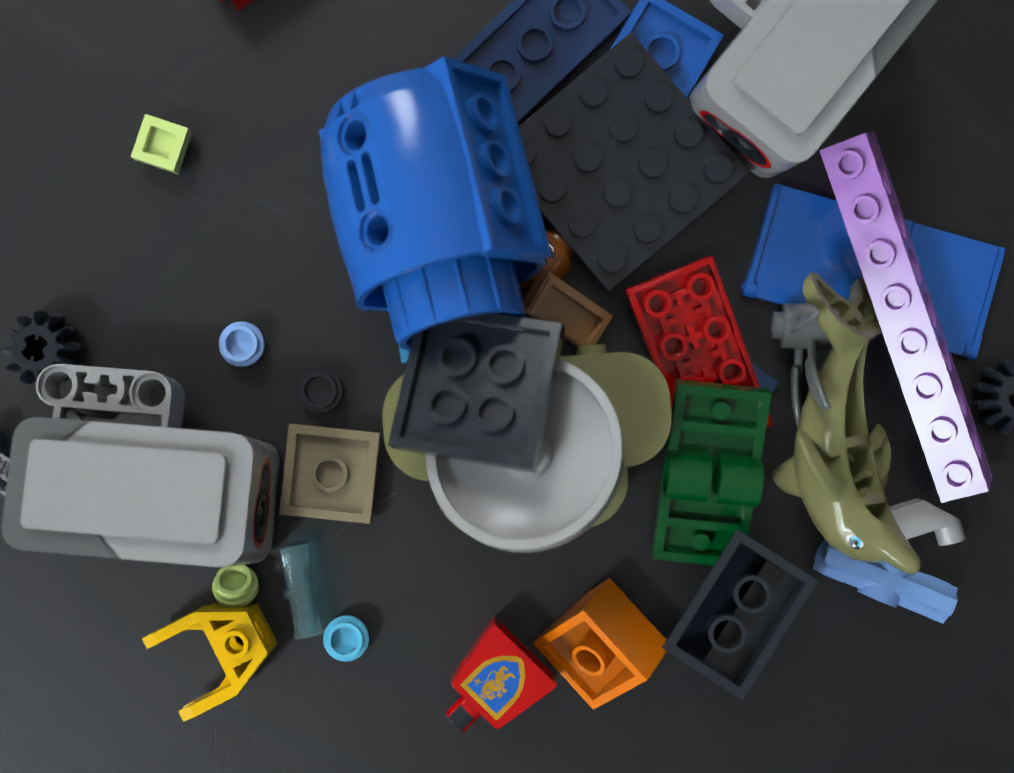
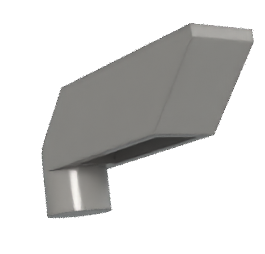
[889,498,966,546]

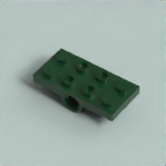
[651,379,772,565]

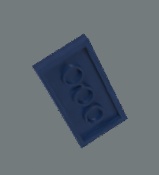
[453,0,632,125]

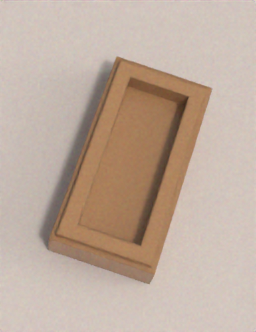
[523,269,613,348]

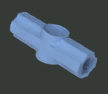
[813,539,958,623]

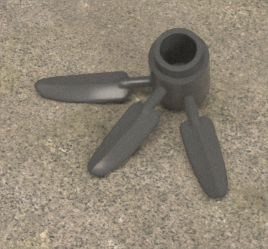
[771,303,832,427]

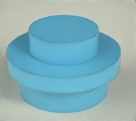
[323,615,369,662]

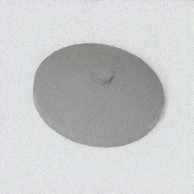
[426,359,624,553]

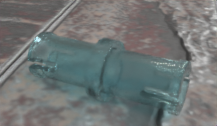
[279,543,324,639]

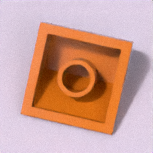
[533,578,667,710]

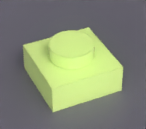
[131,114,192,174]

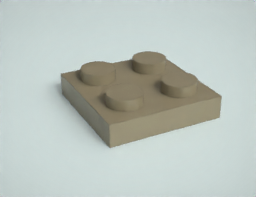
[279,423,381,524]

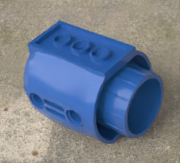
[319,56,552,351]

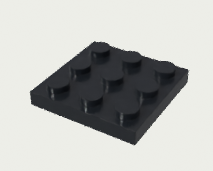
[388,313,565,473]

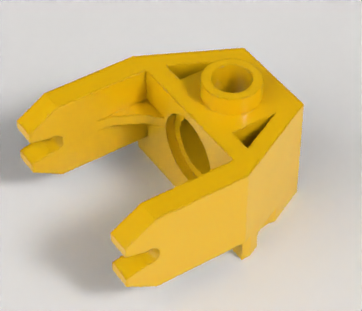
[142,603,278,722]

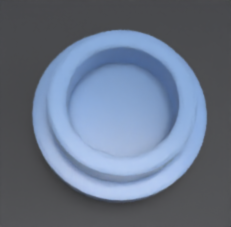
[219,321,265,367]

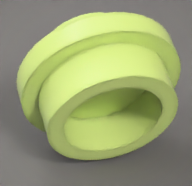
[212,565,259,608]

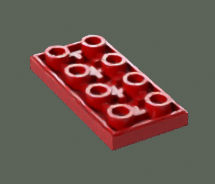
[624,256,773,428]

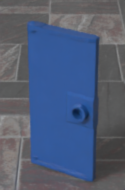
[741,183,1005,361]

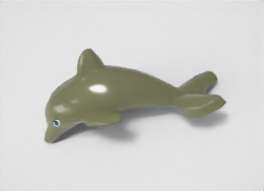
[771,272,921,575]

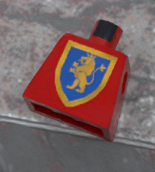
[445,616,557,732]

